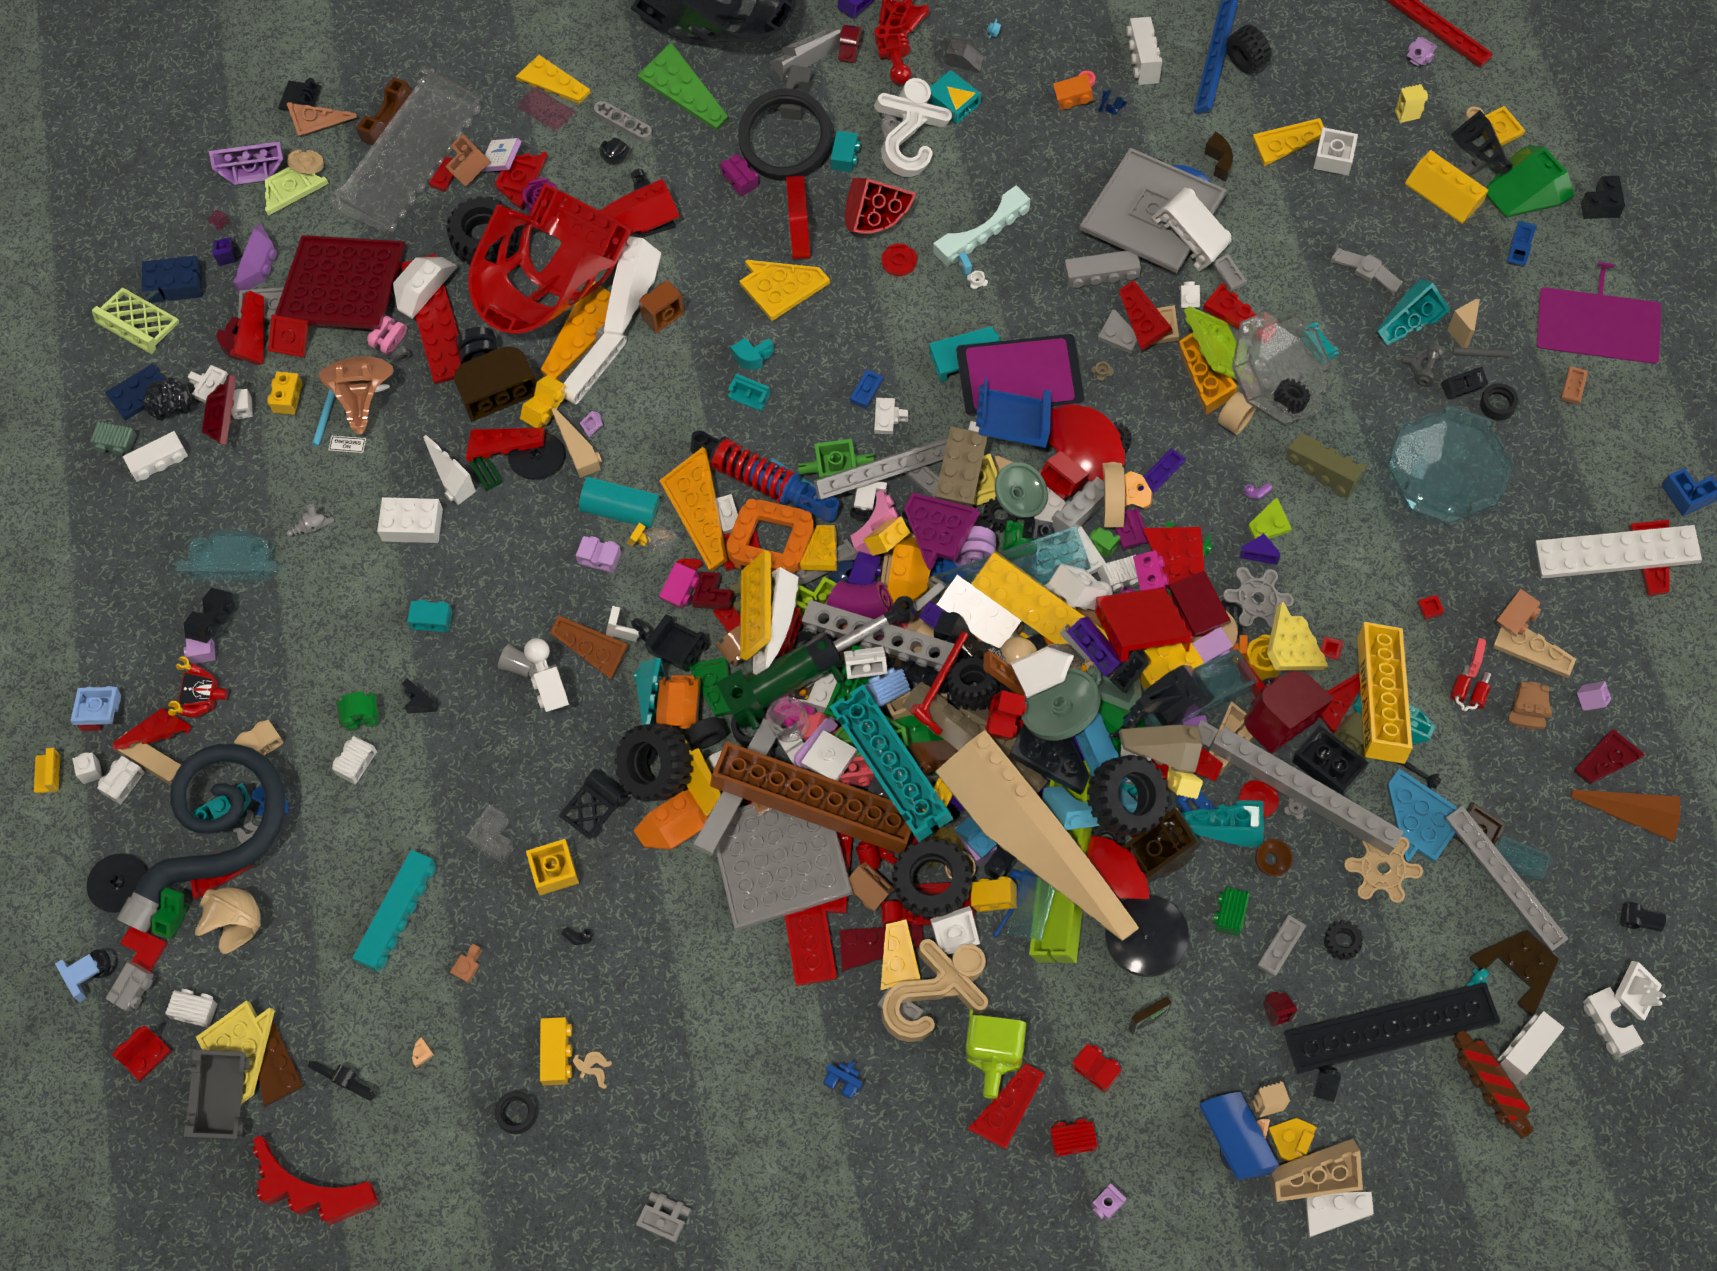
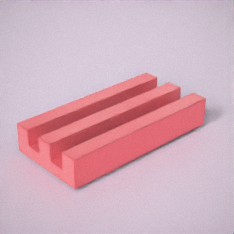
[1468,638,1486,678]

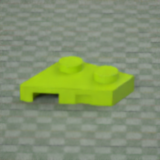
[1248,498,1292,539]

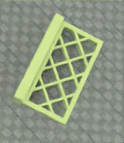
[92,287,179,354]

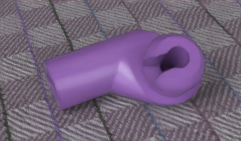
[1244,482,1273,499]

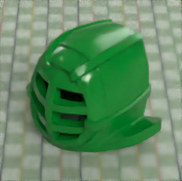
[1002,520,1036,558]

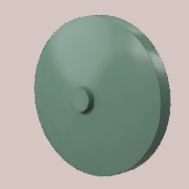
[1021,668,1101,741]

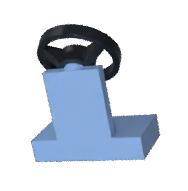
[55,949,111,1002]

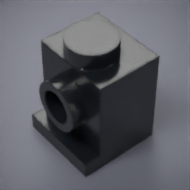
[1022,519,1054,541]

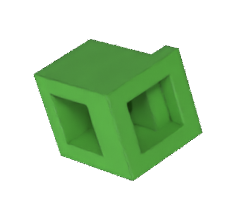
[1089,527,1121,558]

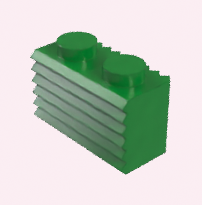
[1212,887,1250,937]

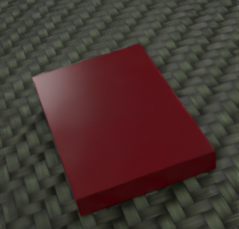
[1168,571,1231,637]

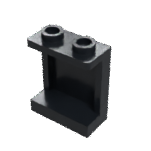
[644,614,708,672]

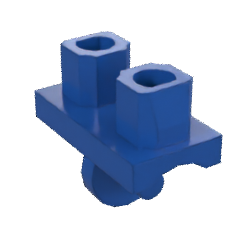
[824,1061,863,1100]

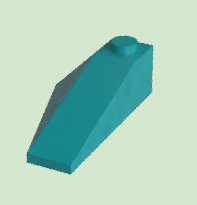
[1377,279,1450,345]

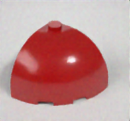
[845,178,916,234]

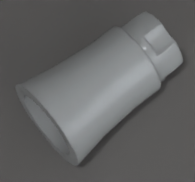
[498,644,537,678]

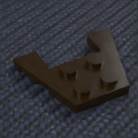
[1469,930,1559,1017]

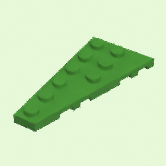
[637,43,728,131]

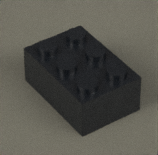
[1292,725,1369,796]

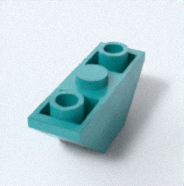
[191,783,252,820]

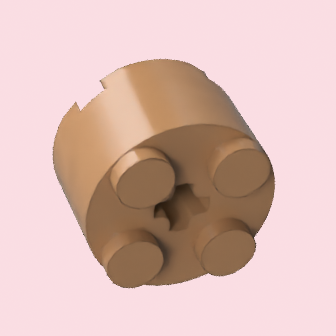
[716,625,744,666]

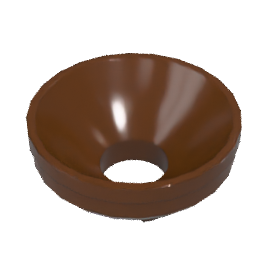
[1255,839,1293,877]

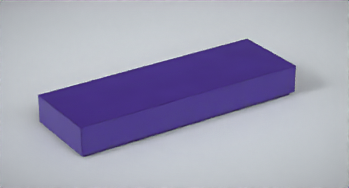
[1138,448,1186,495]

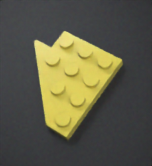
[1267,602,1328,670]
[196,1001,275,1104]

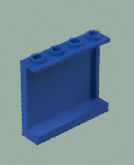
[976,378,1051,447]

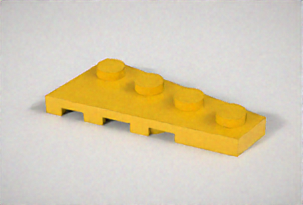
[516,55,591,104]

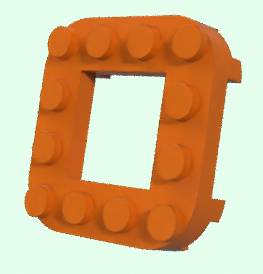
[727,499,814,573]

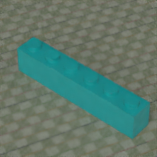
[352,850,436,973]

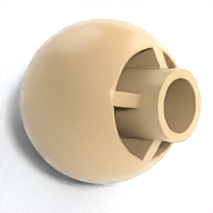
[998,637,1037,665]

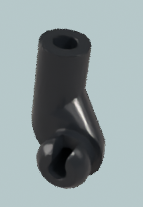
[561,927,592,946]

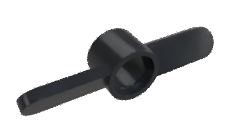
[308,1061,375,1101]

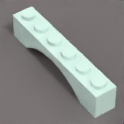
[933,185,1030,267]

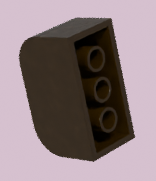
[454,346,537,422]

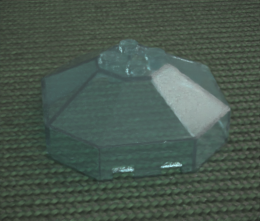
[1387,405,1515,523]

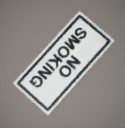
[328,436,366,453]

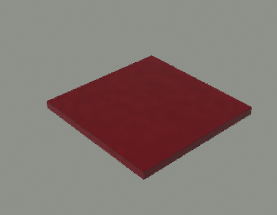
[275,235,406,329]

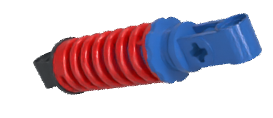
[690,431,839,522]

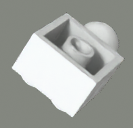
[1049,564,1113,610]
[524,638,569,712]

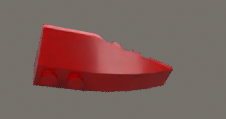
[600,178,680,235]

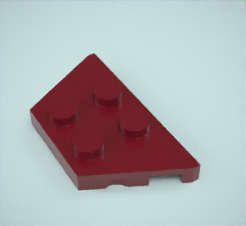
[202,374,236,445]

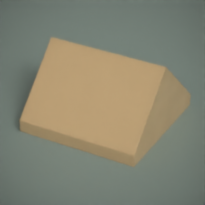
[1447,299,1480,348]

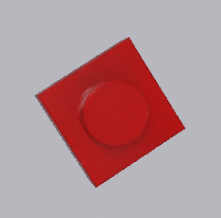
[1418,595,1444,620]

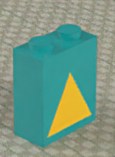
[927,70,981,125]

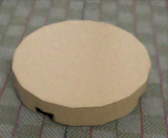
[287,150,324,174]

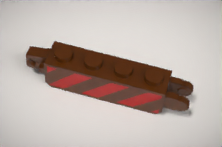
[1453,1030,1534,1139]

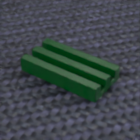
[469,456,503,491]

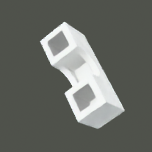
[1583,987,1644,1059]

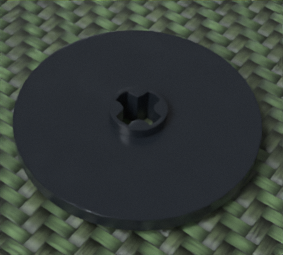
[508,433,564,479]
[87,853,147,913]

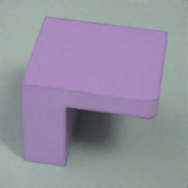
[1577,681,1611,711]

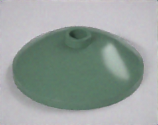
[995,462,1047,518]

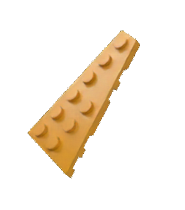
[541,281,611,380]
[659,447,727,571]

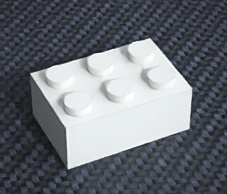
[377,497,443,543]
[1497,1011,1564,1085]

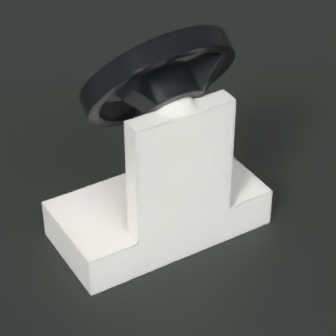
[848,481,887,521]
[606,606,651,642]

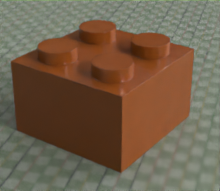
[639,280,685,333]

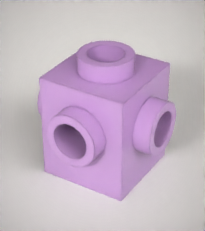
[1407,37,1437,66]

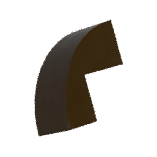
[1204,131,1233,182]

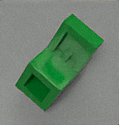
[152,887,188,939]

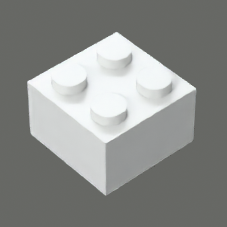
[1313,127,1358,176]

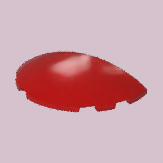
[1048,404,1125,482]

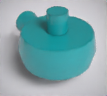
[1466,968,1490,987]

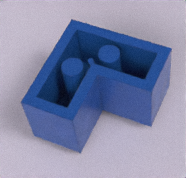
[1662,468,1717,516]

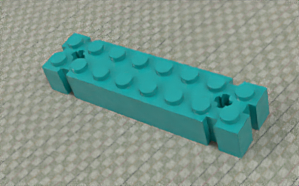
[829,685,953,842]

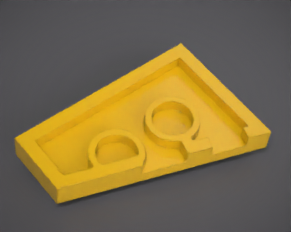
[880,919,921,990]

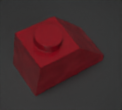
[1263,992,1297,1027]

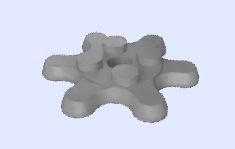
[1223,567,1294,629]

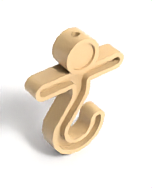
[881,939,988,1042]

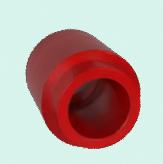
[856,841,880,870]

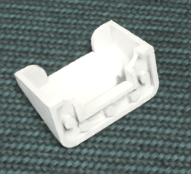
[1151,187,1232,271]

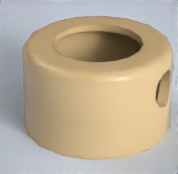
[1218,392,1257,435]

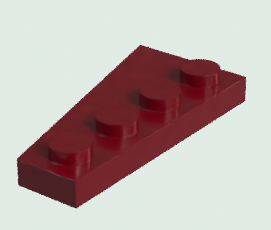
[840,925,923,972]

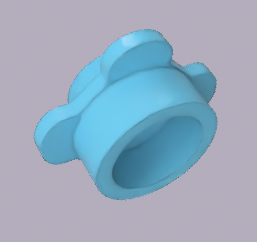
[987,19,1001,39]

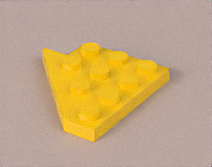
[739,260,830,321]

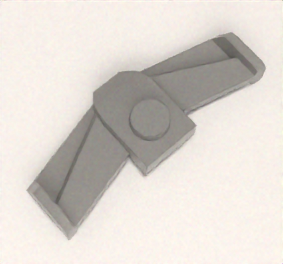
[1331,248,1403,296]

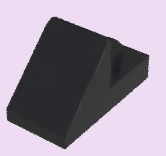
[402,678,438,714]

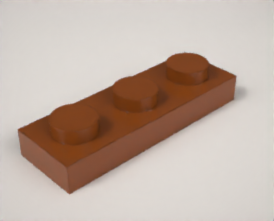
[983,651,1025,696]

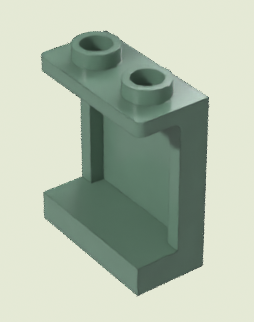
[1087,664,1142,711]

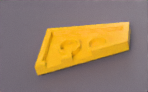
[800,525,837,571]

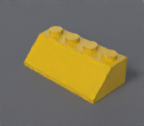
[1405,150,1488,224]

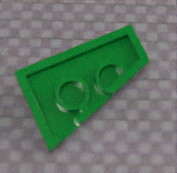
[690,657,732,717]

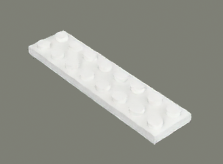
[1535,525,1702,578]

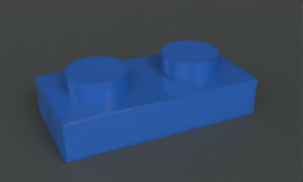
[850,370,883,409]

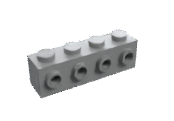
[1051,477,1104,542]

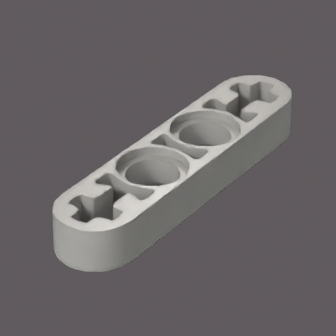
[594,101,652,142]

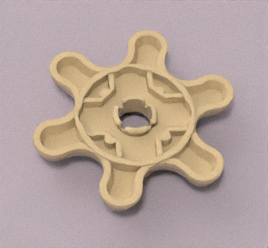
[1345,837,1423,903]

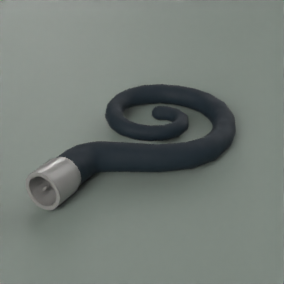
[117,744,285,933]

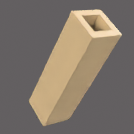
[117,732,181,785]

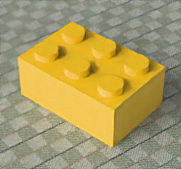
[1139,643,1204,690]

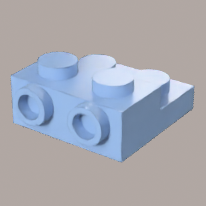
[71,686,121,725]

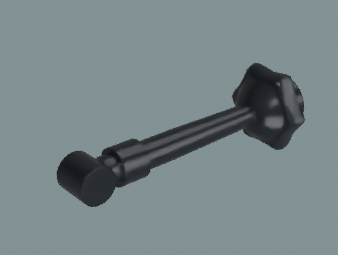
[1395,761,1442,789]

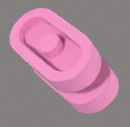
[367,316,407,355]

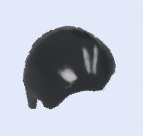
[599,137,630,164]

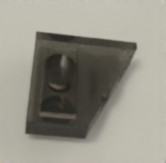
[962,638,1006,661]

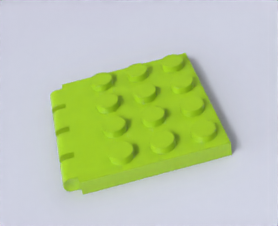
[1184,306,1253,385]

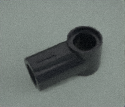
[1621,903,1666,932]

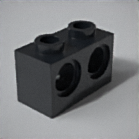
[1441,366,1489,400]

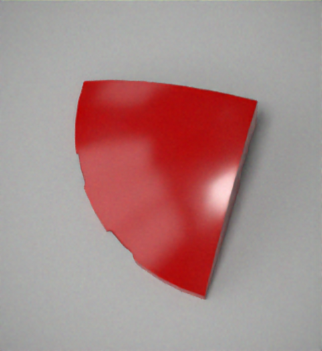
[1086,836,1150,899]

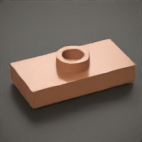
[1560,366,1588,405]

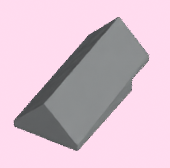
[769,29,841,81]

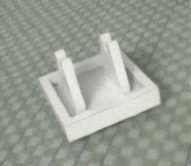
[1614,961,1666,1021]

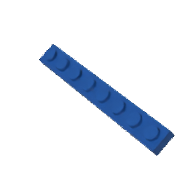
[1194,0,1238,115]

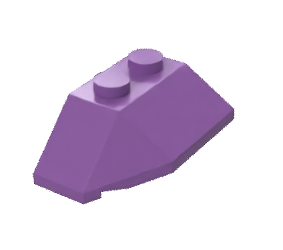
[209,142,283,185]
[233,223,277,292]

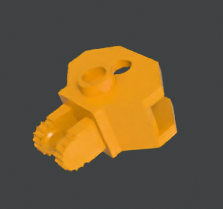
[1124,471,1153,510]

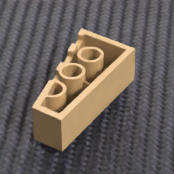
[1270,1139,1363,1202]

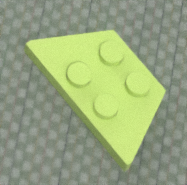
[265,167,329,216]

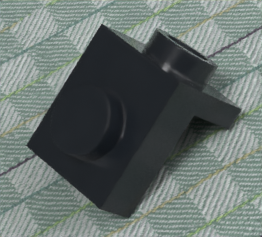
[1313,1066,1341,1102]

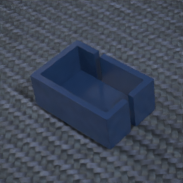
[142,255,202,303]

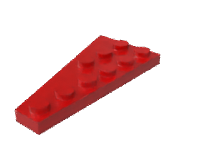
[1142,527,1210,636]

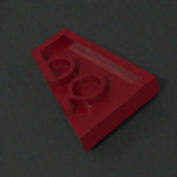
[1574,729,1645,784]

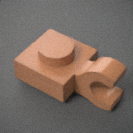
[450,944,482,983]

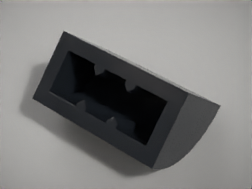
[1109,649,1151,693]

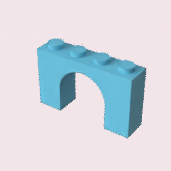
[1042,786,1138,830]

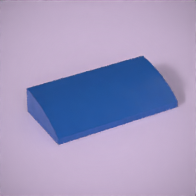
[1199,1091,1279,1180]

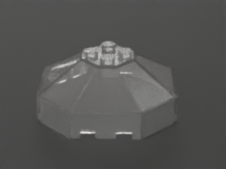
[1232,312,1331,427]

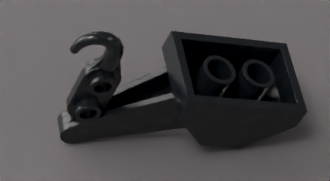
[1109,665,1214,739]

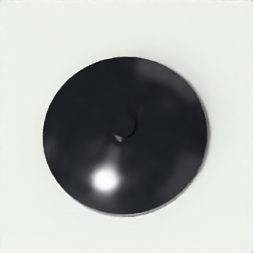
[1105,895,1189,977]

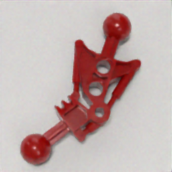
[874,0,930,85]

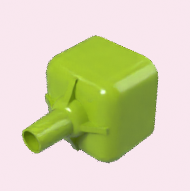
[965,1009,1026,1099]

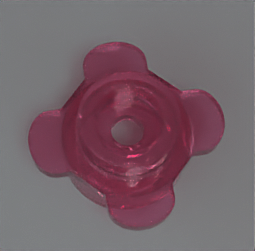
[208,210,228,231]

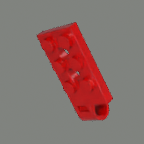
[881,883,975,926]

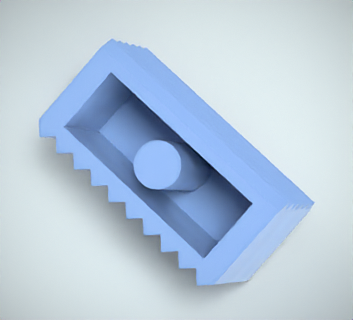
[864,667,911,707]

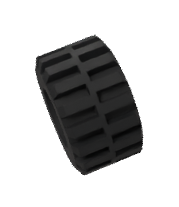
[1226,24,1272,74]
[947,656,999,711]

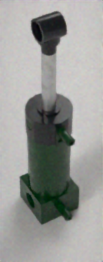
[716,596,917,730]

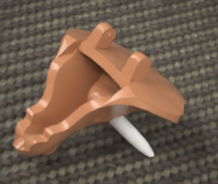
[319,356,394,435]

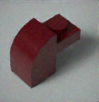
[838,25,863,62]
[216,316,242,361]

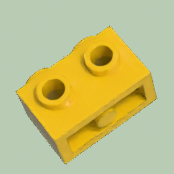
[267,371,302,415]

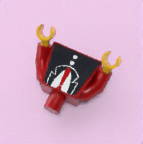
[168,656,228,718]

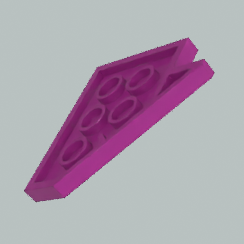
[904,492,980,570]

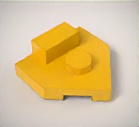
[1268,1118,1317,1162]

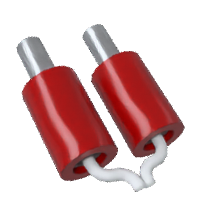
[1450,665,1491,711]

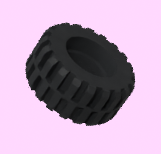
[446,196,518,265]
[615,723,693,802]
[1087,755,1169,836]
[892,837,972,920]

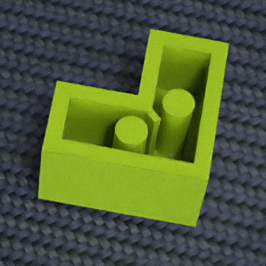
[795,577,837,624]

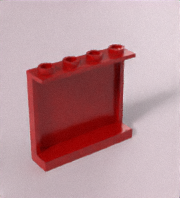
[1095,587,1192,662]

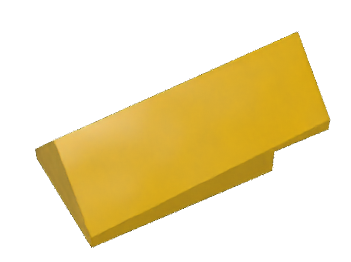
[683,735,722,816]

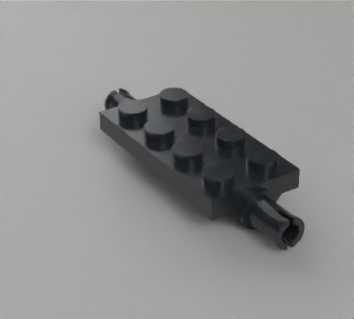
[885,642,949,694]

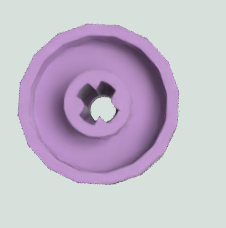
[954,526,996,571]

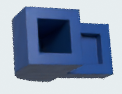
[1507,220,1537,266]

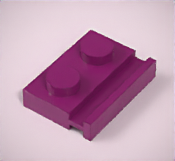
[1114,507,1149,550]

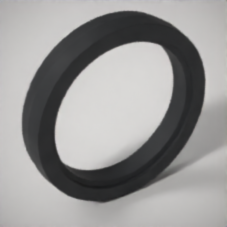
[738,88,832,181]

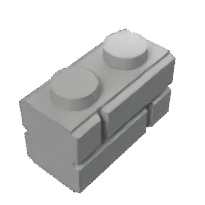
[106,962,154,1011]

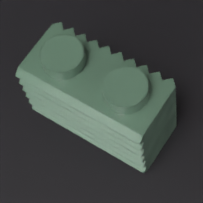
[90,422,137,456]

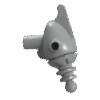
[881,113,901,139]
[286,504,334,536]

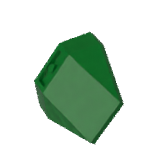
[1486,145,1575,217]

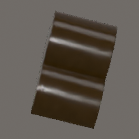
[1122,808,1200,884]

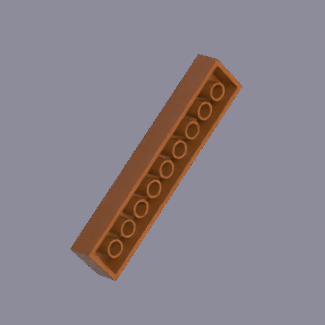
[710,742,911,854]

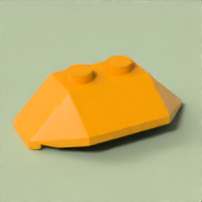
[888,537,931,608]

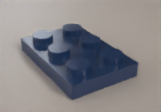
[105,364,165,421]

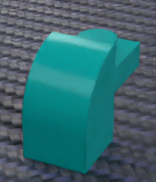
[730,337,774,370]

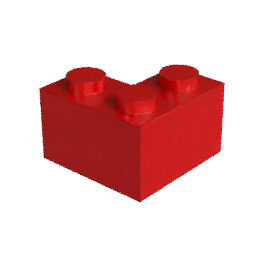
[985,690,1027,741]

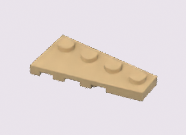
[1492,627,1576,679]

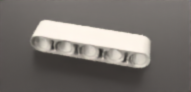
[563,333,627,405]

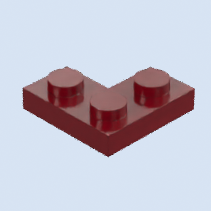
[691,571,734,610]

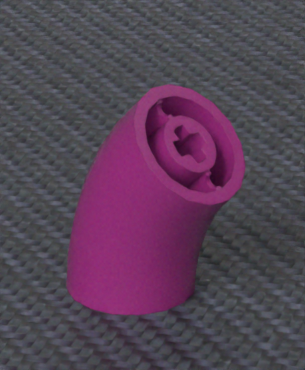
[826,581,894,619]

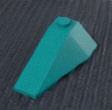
[634,658,665,725]
[1181,800,1264,847]

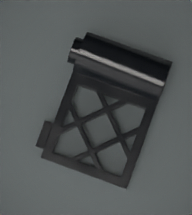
[559,769,628,840]

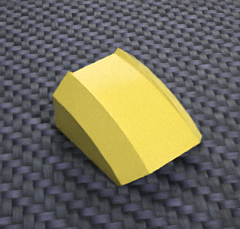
[973,454,998,506]

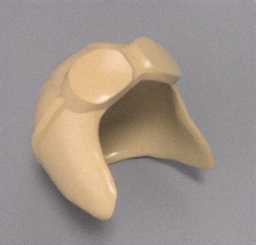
[195,887,261,954]

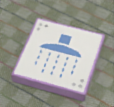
[481,138,521,172]

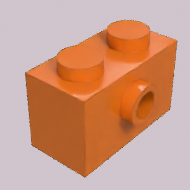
[1053,74,1094,110]

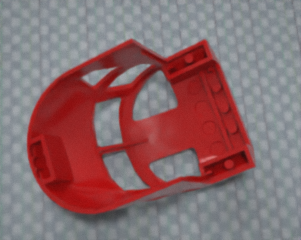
[468,183,632,334]

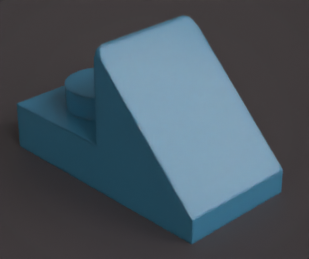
[954,817,997,859]

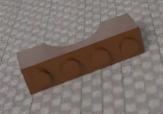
[356,77,413,147]

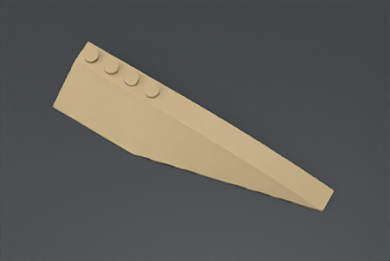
[935,730,1139,941]

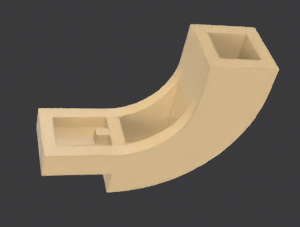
[1102,462,1125,527]

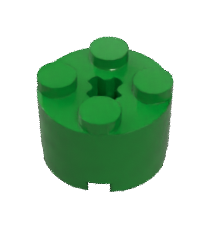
[336,692,379,731]

